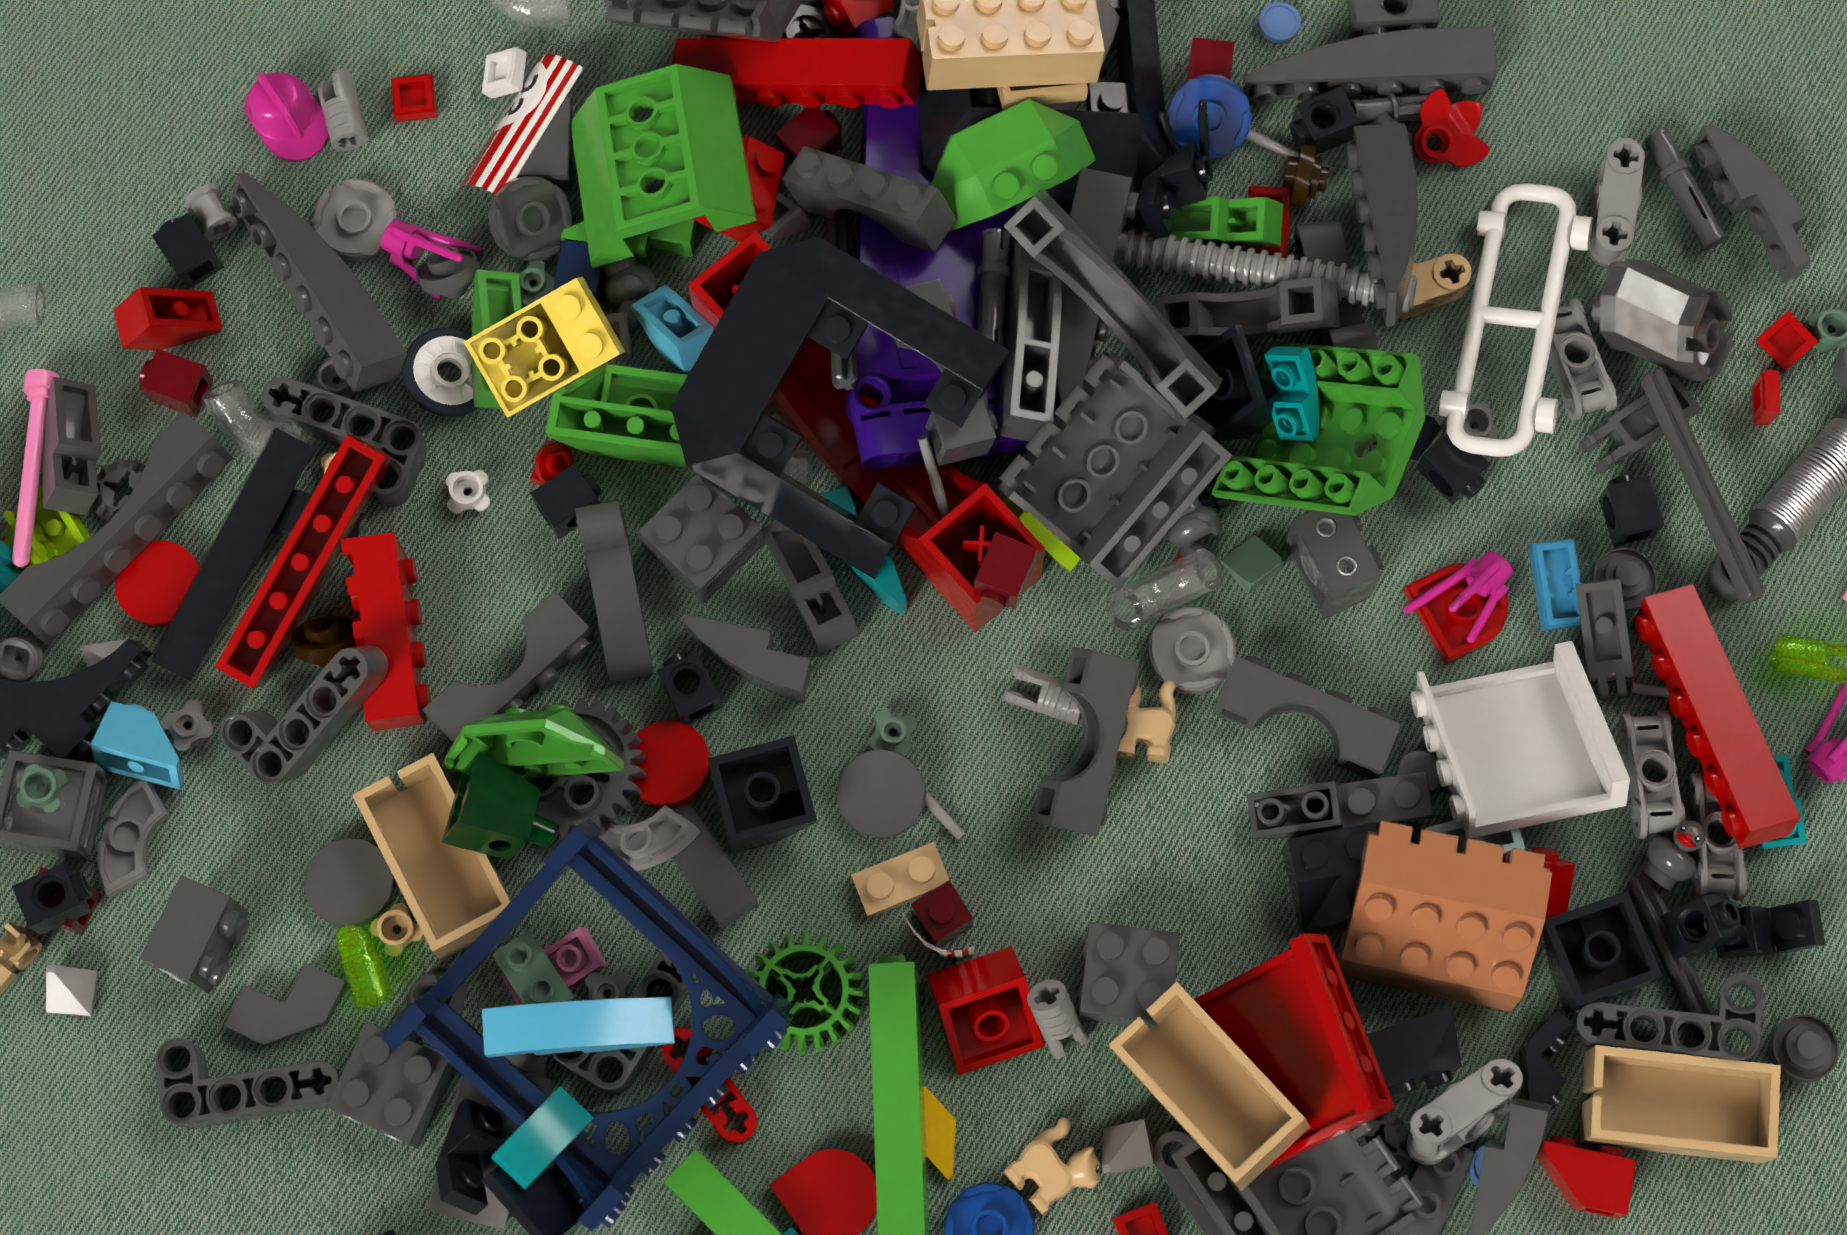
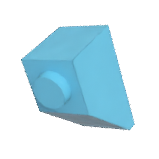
[631,284,714,375]
[91,701,184,790]

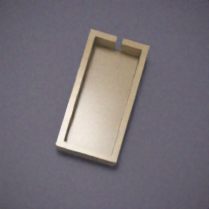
[916,0,1105,90]
[352,753,512,961]
[1109,982,1310,1191]
[1580,1045,1781,1164]

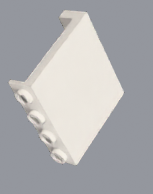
[1410,641,1630,838]

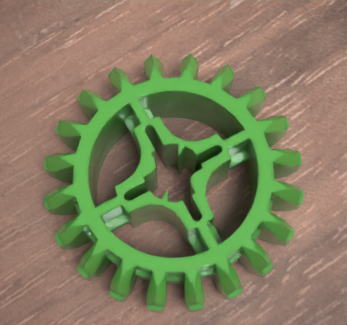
[747,931,866,1055]

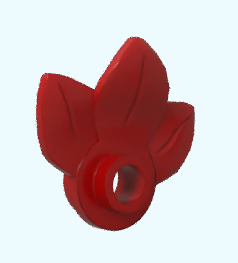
[1412,88,1490,167]

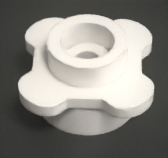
[446,470,490,514]

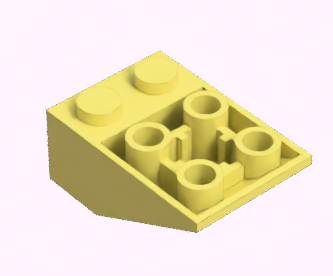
[464,277,626,418]

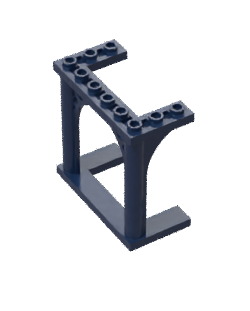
[381,819,792,1233]

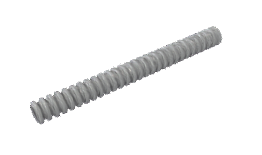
[1117,228,1417,313]

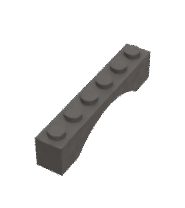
[1003,188,1223,419]
[0,411,233,646]

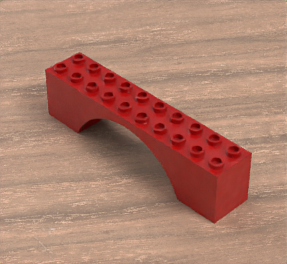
[688,231,1045,633]

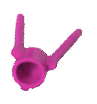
[380,219,483,300]
[1403,551,1513,643]
[1804,679,1847,784]

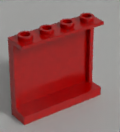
[1194,933,1395,1172]

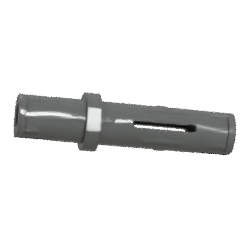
[1644,128,1726,251]
[977,228,1012,346]

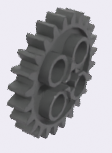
[526,698,647,840]

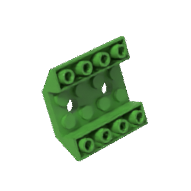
[570,64,757,268]
[1211,342,1426,516]

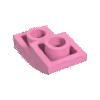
[501,927,608,1005]

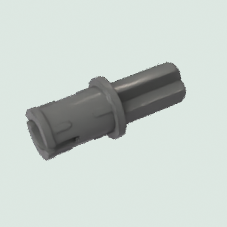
[1350,93,1429,125]

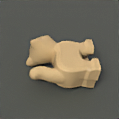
[1117,680,1176,763]
[1003,1117,1101,1216]

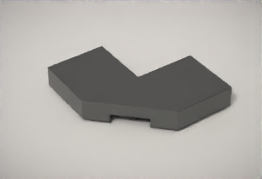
[223,962,348,1047]

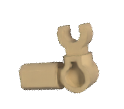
[0,922,43,996]

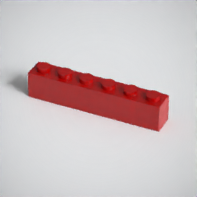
[671,38,923,109]
[214,435,393,689]
[1634,584,1801,850]

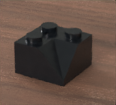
[707,735,817,854]
[1282,822,1378,934]
[1543,891,1662,1014]
[1367,1007,1462,1101]

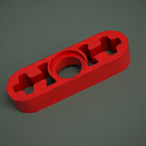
[662,1028,758,1144]

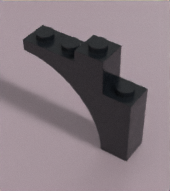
[0,638,153,761]

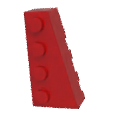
[341,532,431,731]

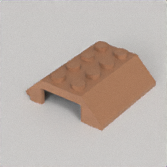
[1336,820,1552,1012]

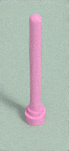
[12,369,60,567]

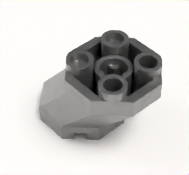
[1592,259,1732,382]

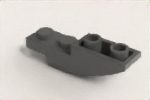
[1694,124,1811,283]
[1246,771,1434,839]

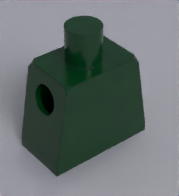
[442,752,556,859]

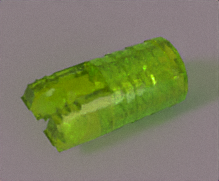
[1772,633,1847,684]
[336,925,395,1010]

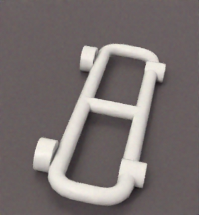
[1439,183,1593,457]

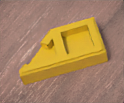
[924,1086,956,1181]

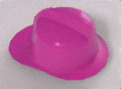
[245,71,329,161]

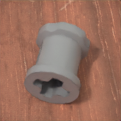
[184,184,238,241]

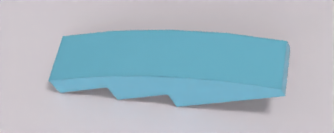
[482,997,675,1058]

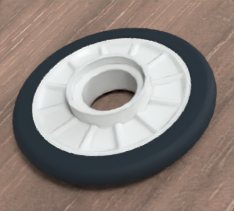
[402,327,480,417]

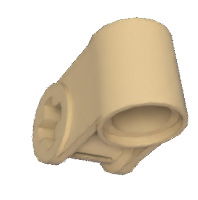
[1398,253,1472,319]

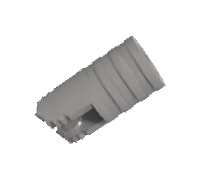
[317,67,369,151]
[1002,663,1081,725]
[1027,979,1089,1060]

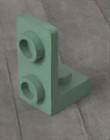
[493,931,577,1005]

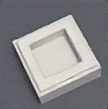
[482,46,527,99]

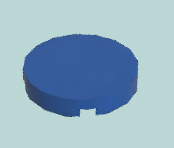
[1167,74,1252,160]
[944,1183,1035,1235]

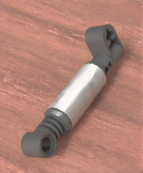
[1707,345,1847,601]

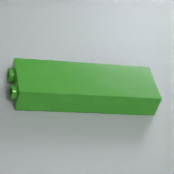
[868,955,930,1235]

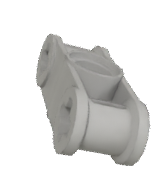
[1588,138,1645,267]
[1533,297,1617,421]
[1618,710,1686,839]
[1687,772,1747,900]
[1406,1059,1523,1165]

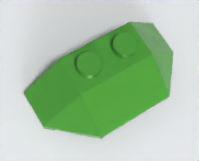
[929,99,1096,232]
[545,364,688,467]
[442,704,625,781]

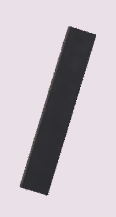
[150,427,315,681]

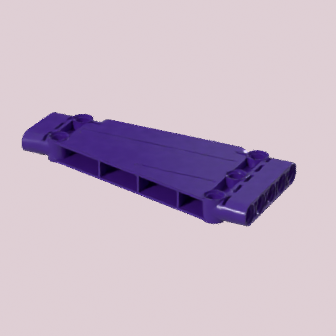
[845,16,1060,469]

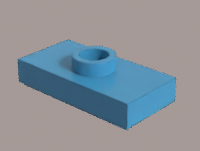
[1528,539,1581,631]

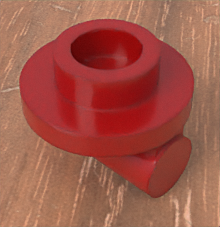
[530,440,574,486]

